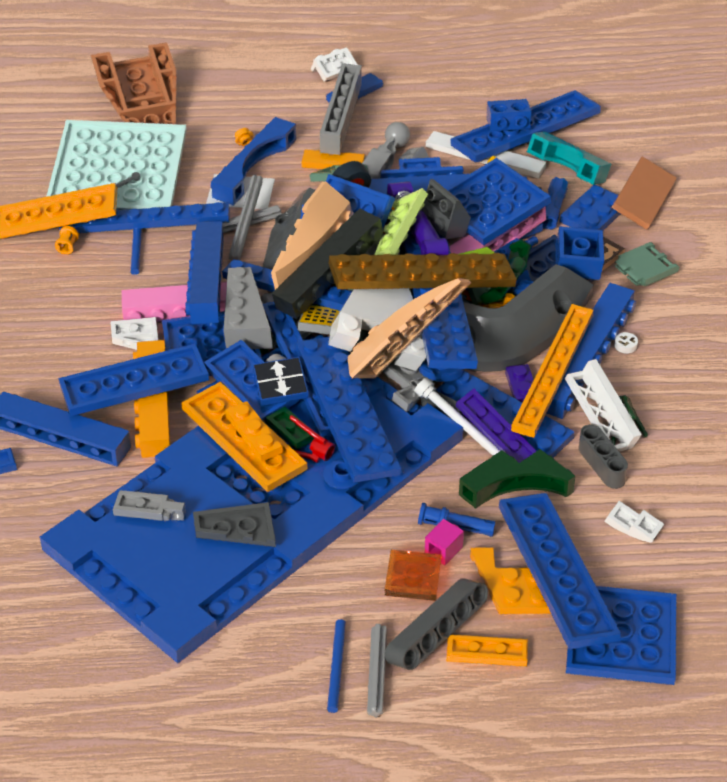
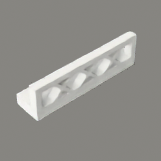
[565,359,642,452]

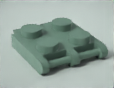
[614,242,680,286]

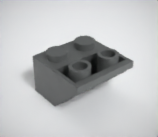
[421,179,471,239]

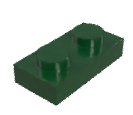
[266,406,314,451]

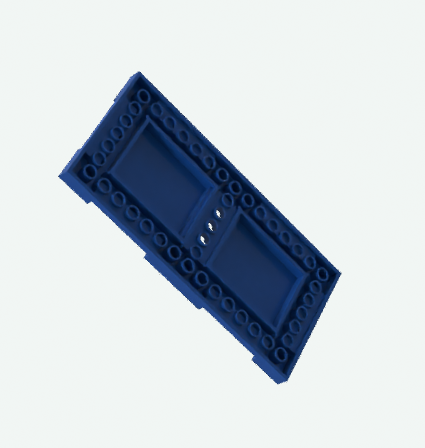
[40,336,463,663]

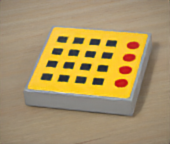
[298,305,340,334]

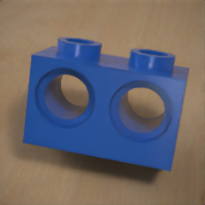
[487,99,531,131]

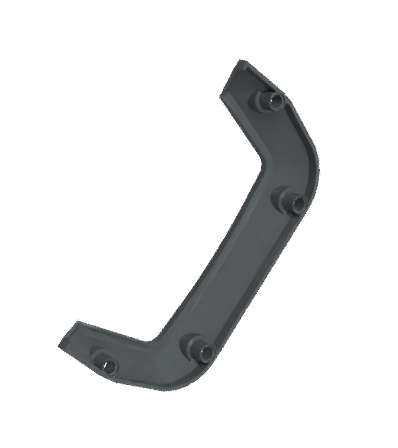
[263,188,594,372]

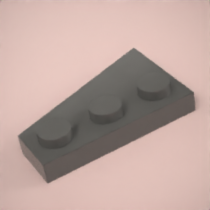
[193,502,276,547]

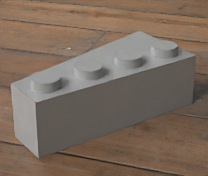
[224,267,273,349]

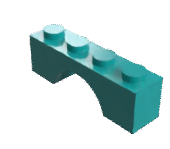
[527,132,612,185]

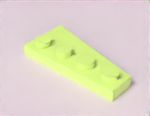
[375,188,428,255]

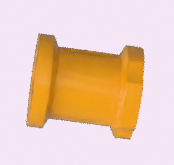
[55,226,79,254]

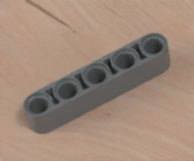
[385,578,488,670]

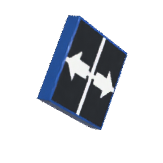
[253,357,309,406]

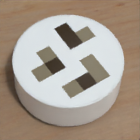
[614,332,638,354]

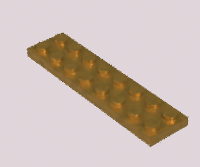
[328,253,517,289]

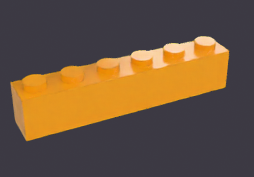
[133,340,170,458]

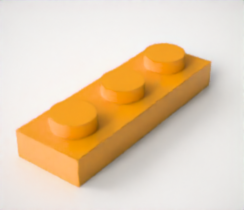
[226,401,283,462]

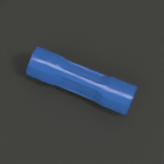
[542,177,568,230]

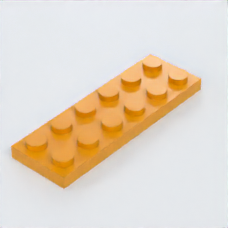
[0,183,118,239]
[181,382,307,492]

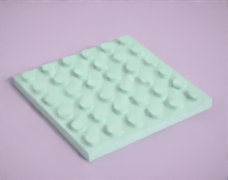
[46,120,187,210]

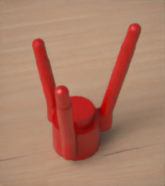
[290,415,335,463]

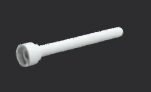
[414,377,499,456]

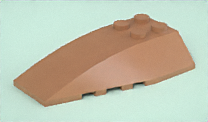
[91,42,176,124]

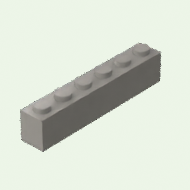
[320,63,362,155]

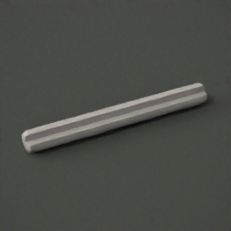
[229,175,263,261]

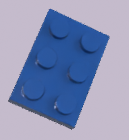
[559,185,621,231]

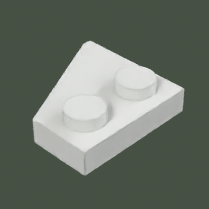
[111,317,158,350]

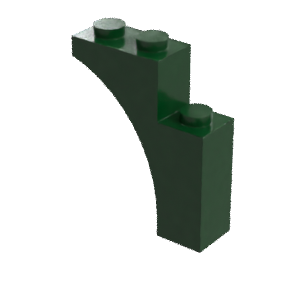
[459,449,576,509]

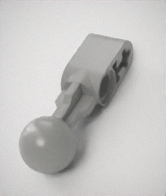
[362,122,410,179]

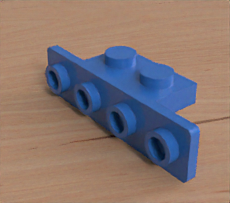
[380,157,464,178]

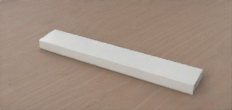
[426,131,546,179]

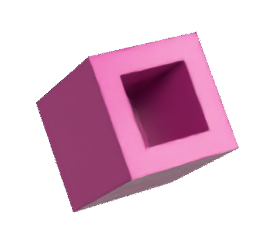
[425,519,464,565]

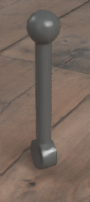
[116,172,140,188]

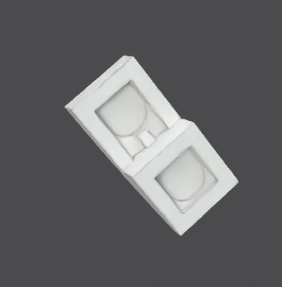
[604,501,664,543]

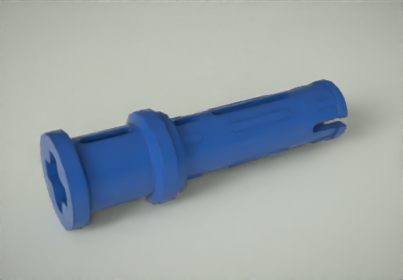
[418,503,496,537]

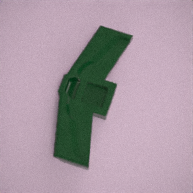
[480,240,531,305]

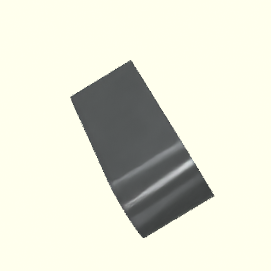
[578,424,628,489]

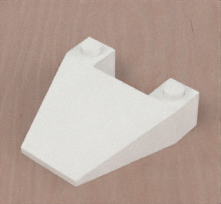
[328,288,426,371]

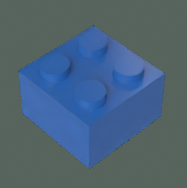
[555,226,604,280]

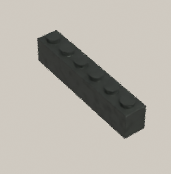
[272,209,383,319]

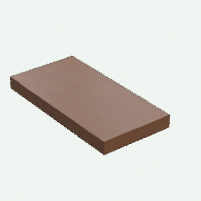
[611,156,677,229]

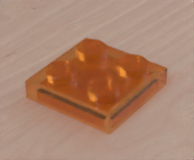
[385,550,442,601]

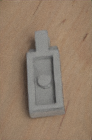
[113,490,186,521]

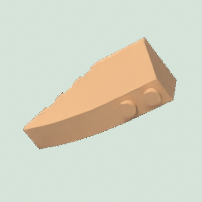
[271,182,354,289]
[348,278,471,378]

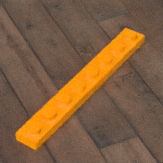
[511,304,594,438]

